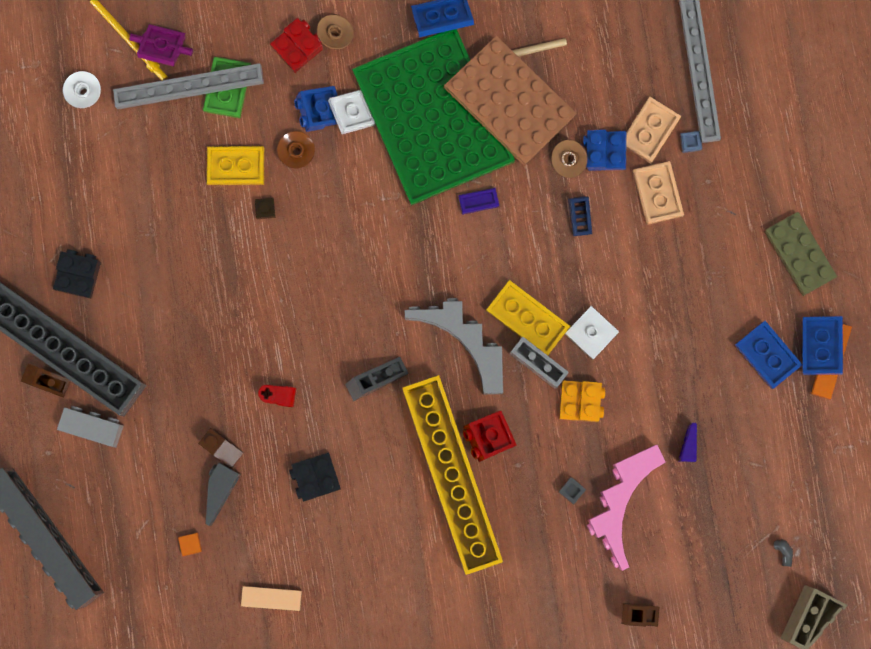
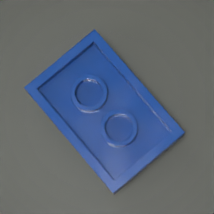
[411,0,474,37]
[803,316,843,375]
[735,321,803,389]

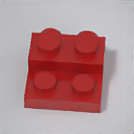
[270,18,323,73]
[463,410,517,462]

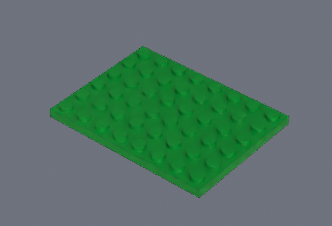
[352,29,515,206]

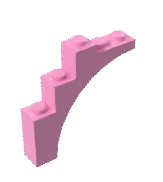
[587,445,665,571]

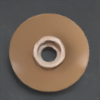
[317,15,354,49]
[552,140,587,178]

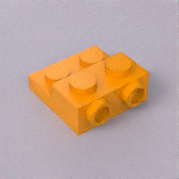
[559,381,605,422]

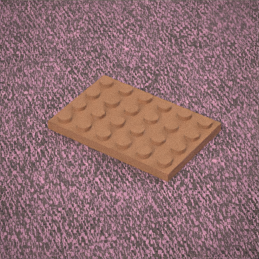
[444,36,577,166]

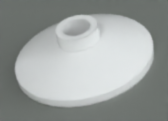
[63,71,101,108]

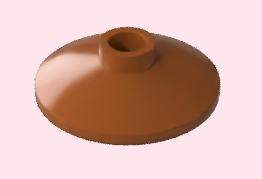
[277,131,315,169]

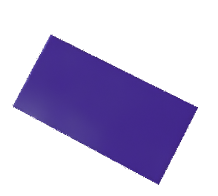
[458,188,499,215]

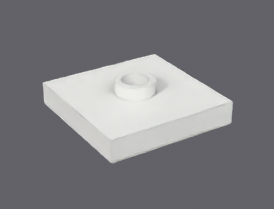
[328,90,376,134]
[565,306,619,360]

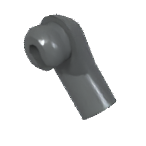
[774,539,793,567]

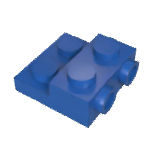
[294,86,338,132]
[583,130,627,171]

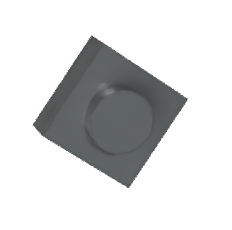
[559,477,586,505]

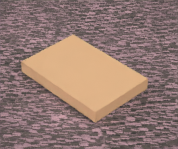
[626,97,681,164]
[633,161,684,225]

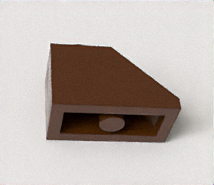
[21,363,70,398]
[198,428,243,468]

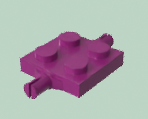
[129,24,193,67]

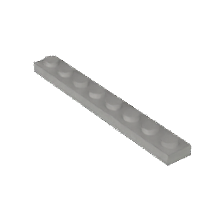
[679,0,721,143]
[113,63,264,109]

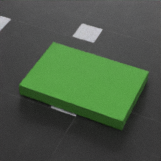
[203,57,251,119]

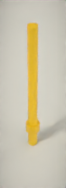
[90,0,168,81]

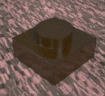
[255,198,276,219]

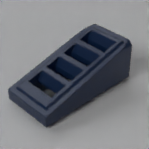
[568,196,592,236]

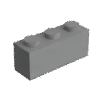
[510,337,569,389]
[57,406,124,448]

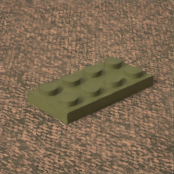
[764,212,837,296]

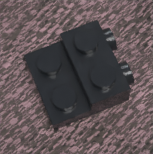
[53,249,101,299]
[289,452,341,502]

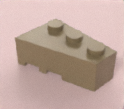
[780,585,848,649]

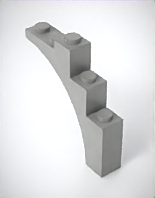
[405,298,503,395]

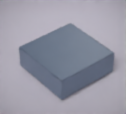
[680,131,702,153]

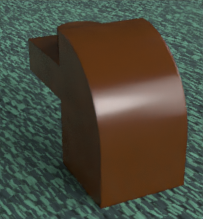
[621,603,659,627]

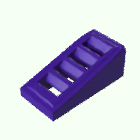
[678,423,697,462]

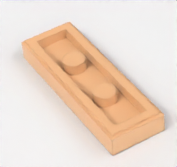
[241,586,302,611]

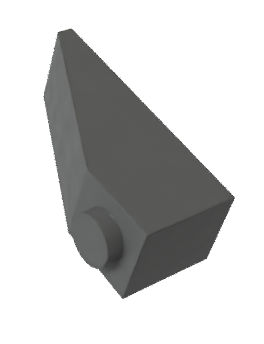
[345,357,409,401]
[206,463,241,526]

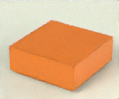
[178,533,202,557]

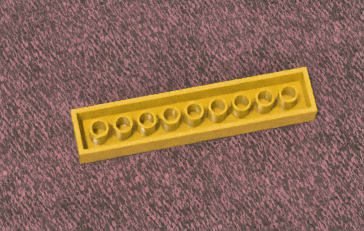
[402,375,503,575]

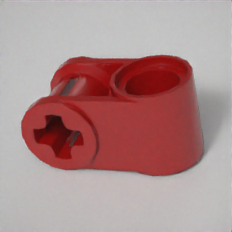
[258,385,297,407]

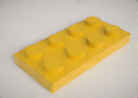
[486,280,570,356]

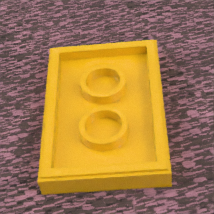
[207,146,265,185]

